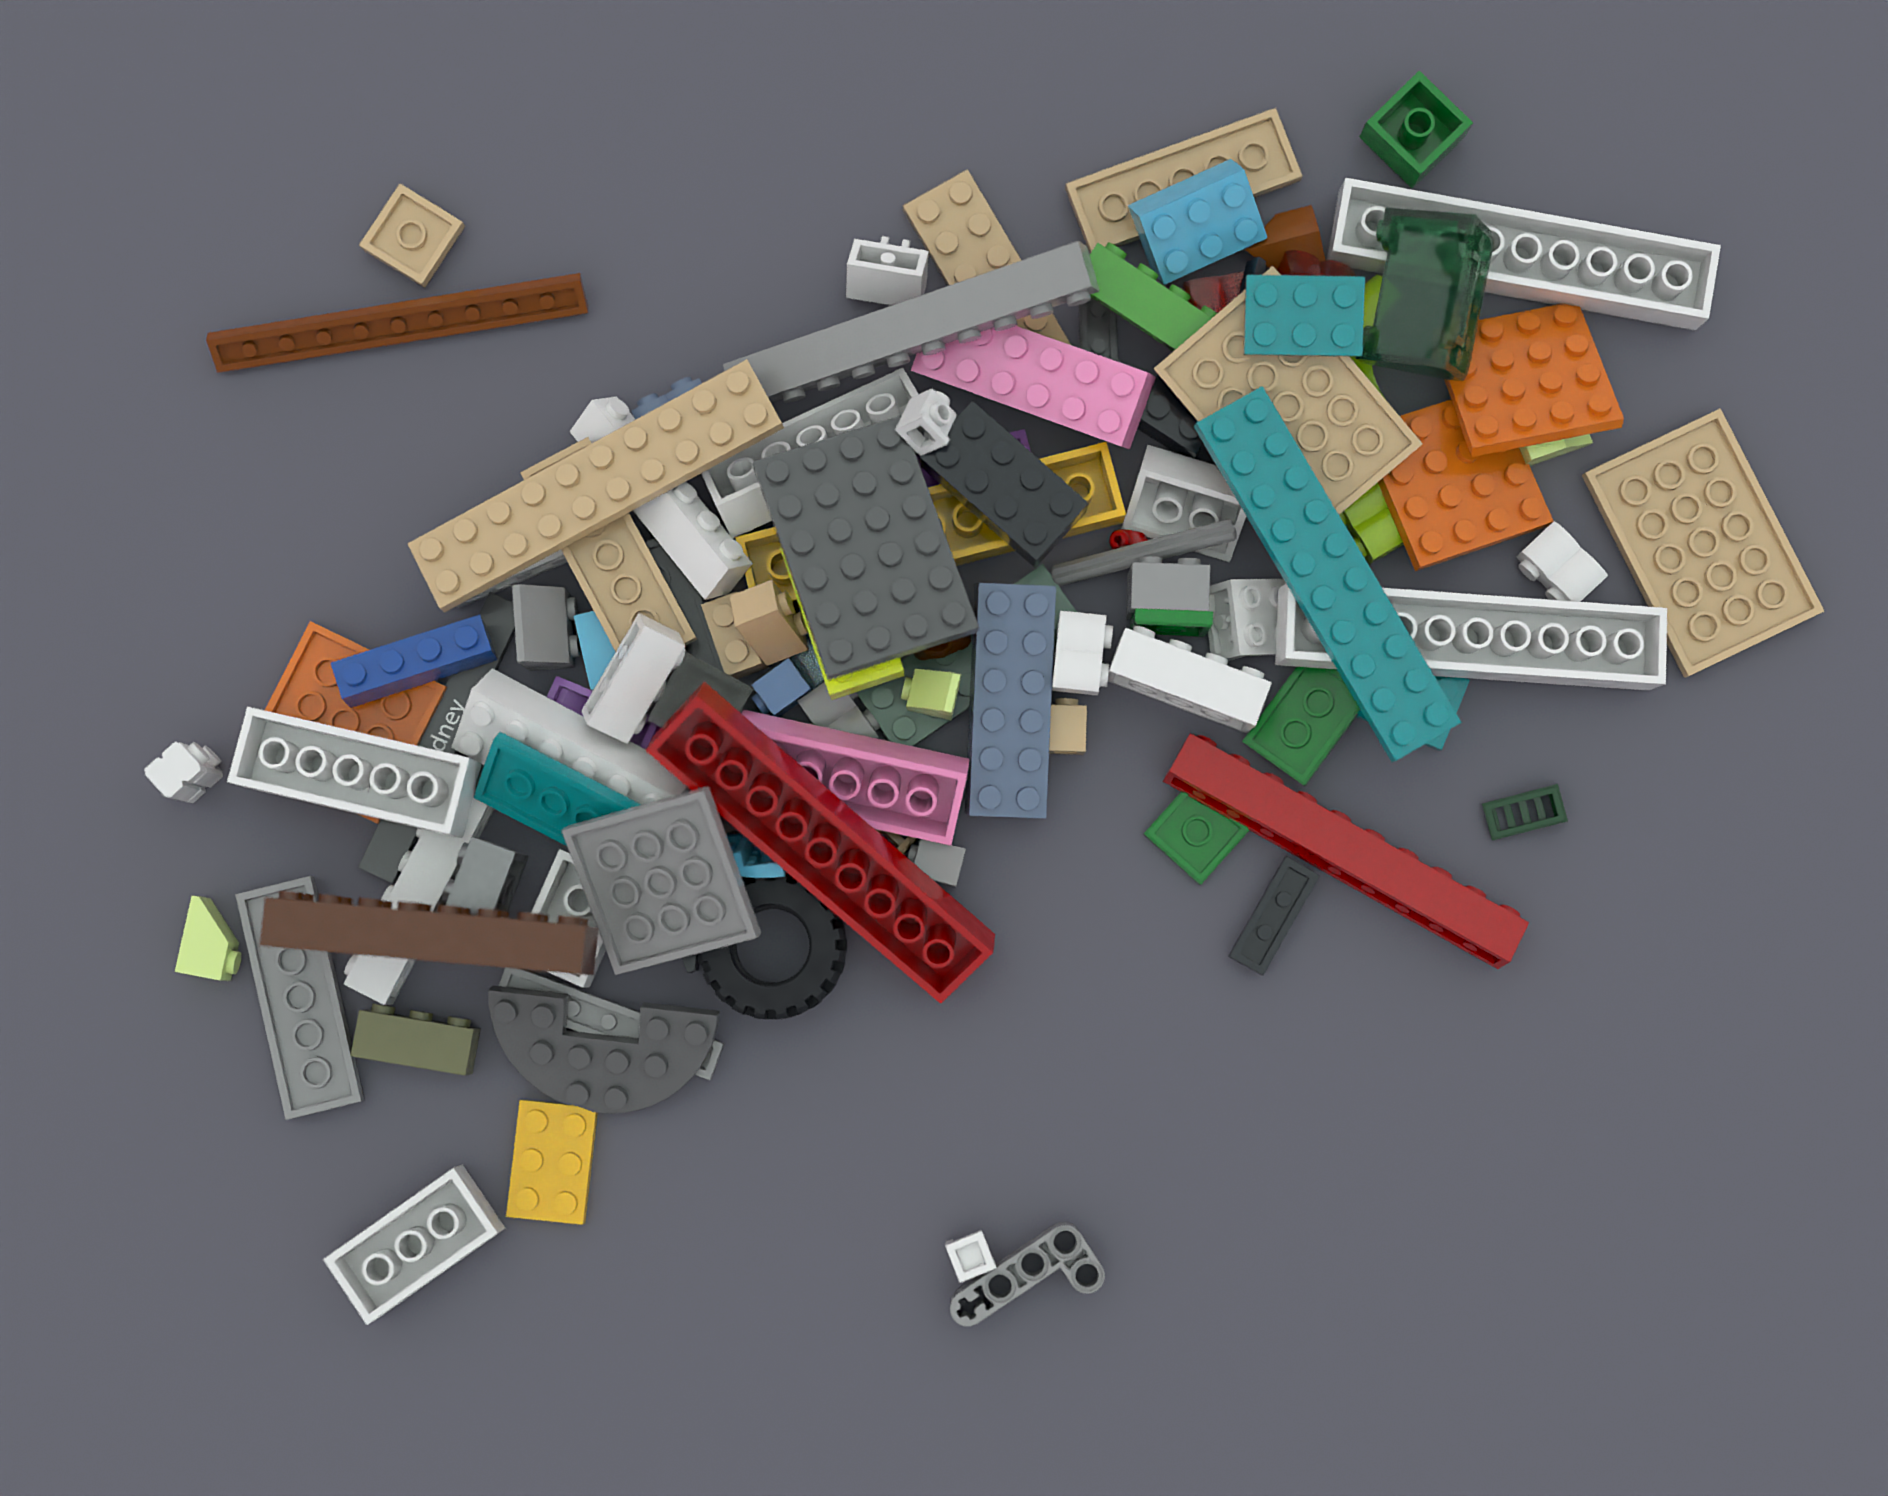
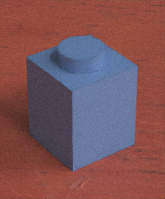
[751,658,812,717]

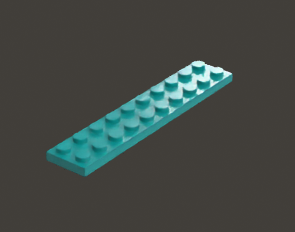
[1194,386,1462,762]

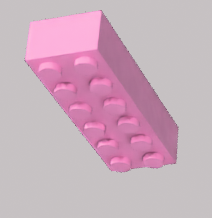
[911,326,1156,449]
[742,710,970,845]

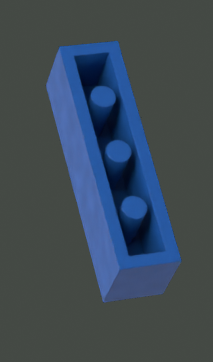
[331,614,497,708]

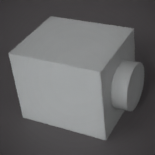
[908,839,966,887]

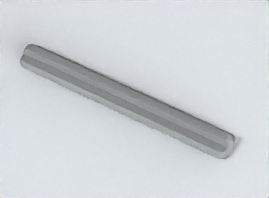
[1051,519,1237,586]

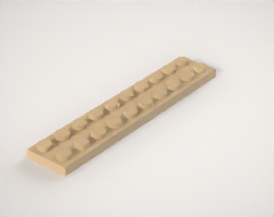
[408,359,784,613]

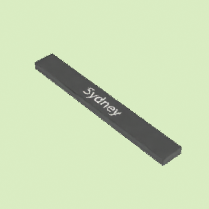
[358,592,515,884]

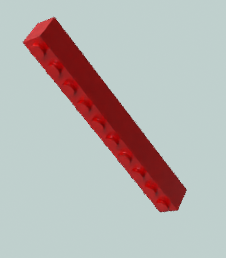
[1163,733,1529,969]

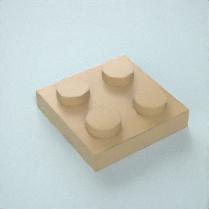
[359,184,465,288]

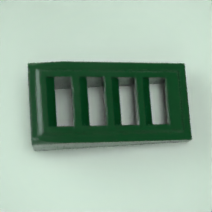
[1482,783,1568,841]

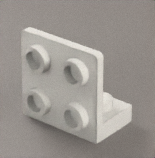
[1208,579,1286,661]

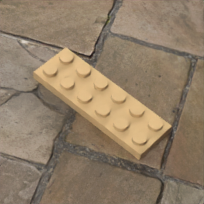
[1065,108,1302,253]
[903,169,1071,345]
[520,437,697,651]

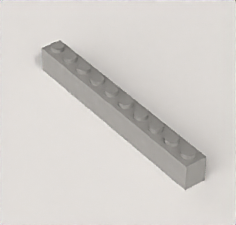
[723,241,1100,403]

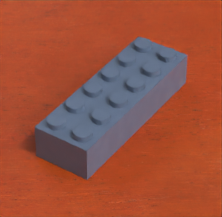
[965,583,1056,818]

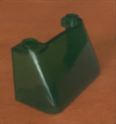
[1356,207,1493,381]

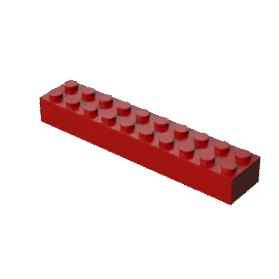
[646,681,995,1004]

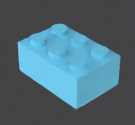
[1128,159,1268,285]

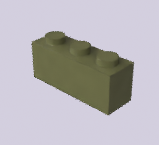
[351,1003,481,1076]

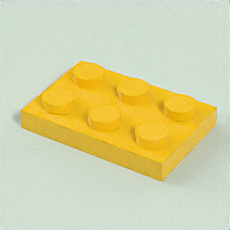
[506,1099,598,1225]

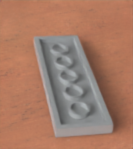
[235,876,365,1120]

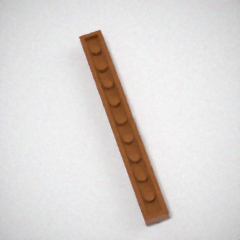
[206,273,588,373]

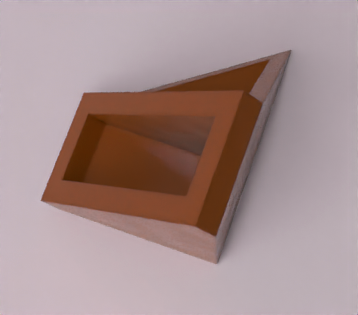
[1245,205,1329,276]

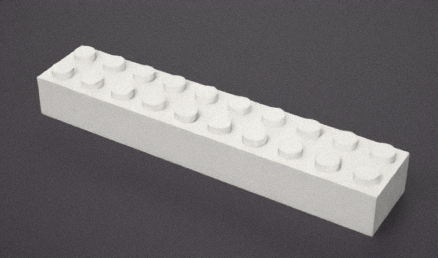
[1326,178,1721,330]
[1275,583,1667,691]

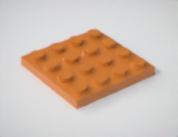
[1430,304,1624,457]
[1378,399,1554,571]
[264,621,447,824]

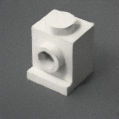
[895,388,957,456]

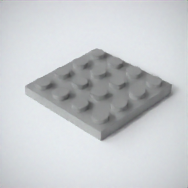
[562,786,761,975]

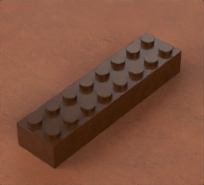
[259,891,599,975]

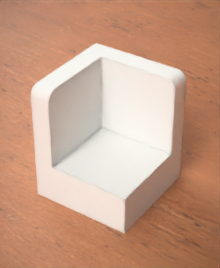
[945,1230,996,1283]

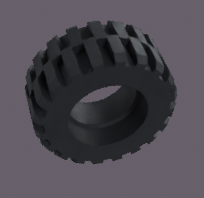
[697,873,847,1020]

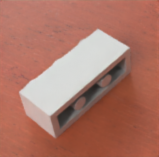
[581,613,685,744]

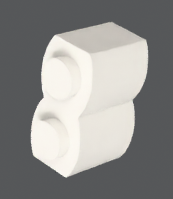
[1516,521,1608,602]
[1052,611,1113,695]

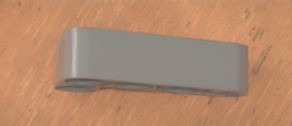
[950,1222,1105,1326]

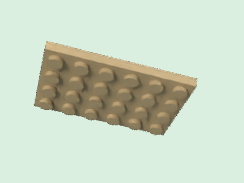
[1153,266,1423,515]
[1582,408,1824,678]

